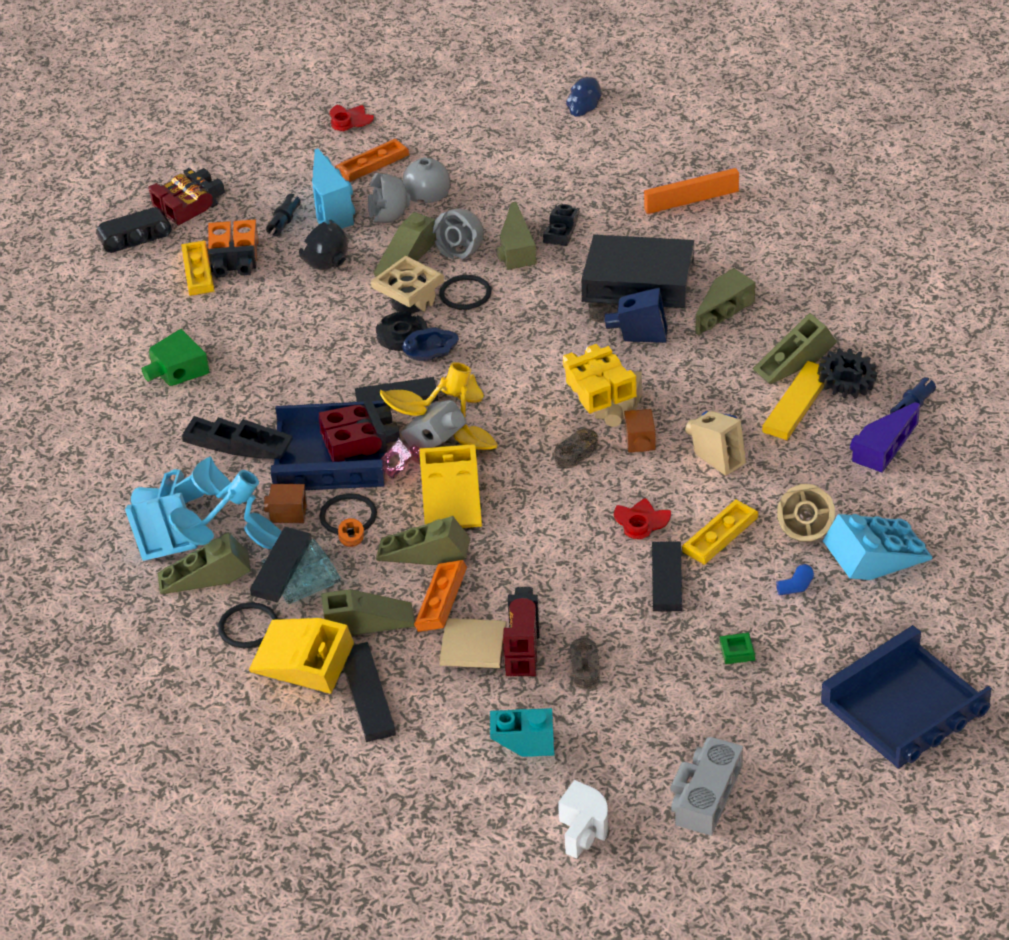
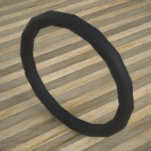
[439,275,492,310]
[319,493,377,535]
[218,602,278,648]

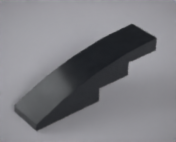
[182,416,293,459]

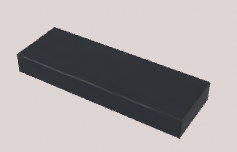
[355,377,438,408]
[250,526,312,603]
[652,541,682,611]

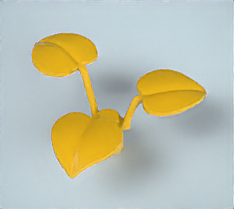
[380,362,498,450]

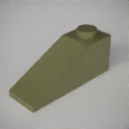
[497,202,537,270]
[374,212,436,276]
[752,313,837,385]

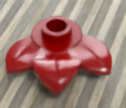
[329,104,374,131]
[614,498,671,539]

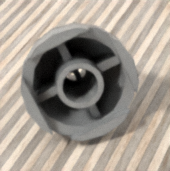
[402,158,451,203]
[368,173,410,223]
[433,208,484,259]

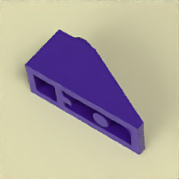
[850,402,920,473]

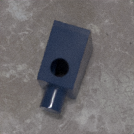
[605,288,668,343]

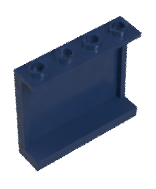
[271,401,385,490]
[821,625,992,769]

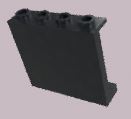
[581,234,694,308]

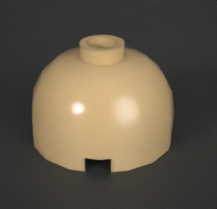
[777,484,835,542]

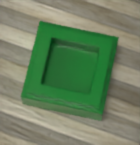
[719,632,755,665]

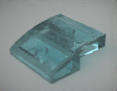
[261,538,341,605]

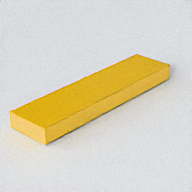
[762,361,832,440]

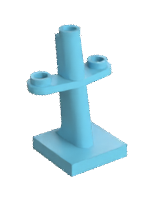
[125,469,204,561]

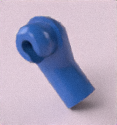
[776,564,814,595]

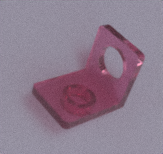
[380,439,420,479]

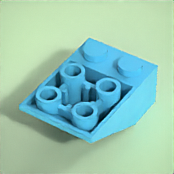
[312,149,355,229]
[823,514,933,580]

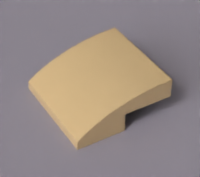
[440,618,506,668]

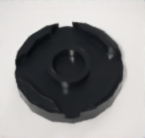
[376,311,427,351]

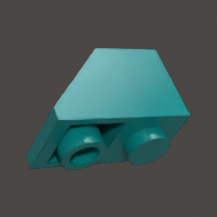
[490,708,554,757]

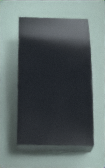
[543,204,580,246]

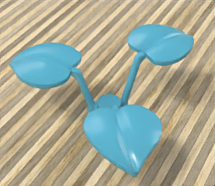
[169,456,282,549]

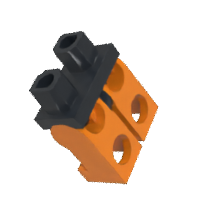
[208,219,259,278]

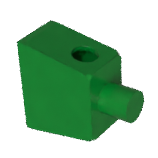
[141,329,210,386]

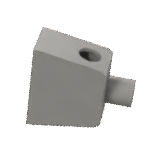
[400,400,466,454]

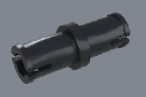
[266,193,301,237]

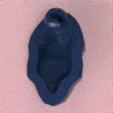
[566,77,602,117]
[402,327,459,361]

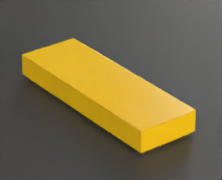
[181,241,214,296]
[682,499,758,565]

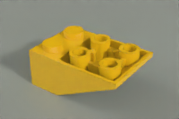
[419,444,482,528]
[249,618,354,694]

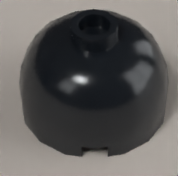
[299,219,348,270]

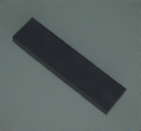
[343,642,396,742]

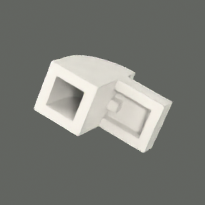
[558,780,608,858]

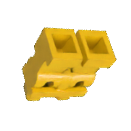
[563,344,637,414]

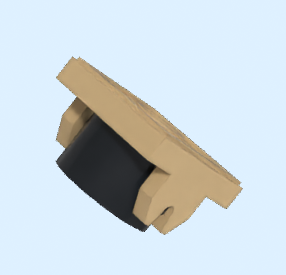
[371,256,444,313]

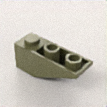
[695,268,756,335]
[376,516,471,565]
[158,532,251,594]
[321,589,415,636]

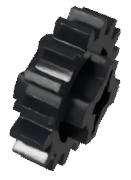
[817,348,878,399]

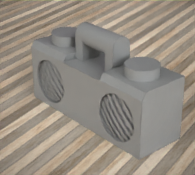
[670,737,743,836]

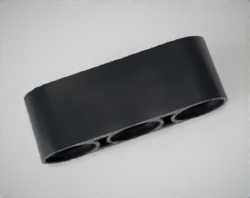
[96,207,172,253]

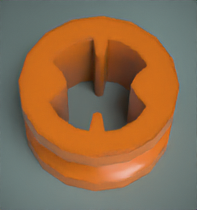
[338,518,364,547]

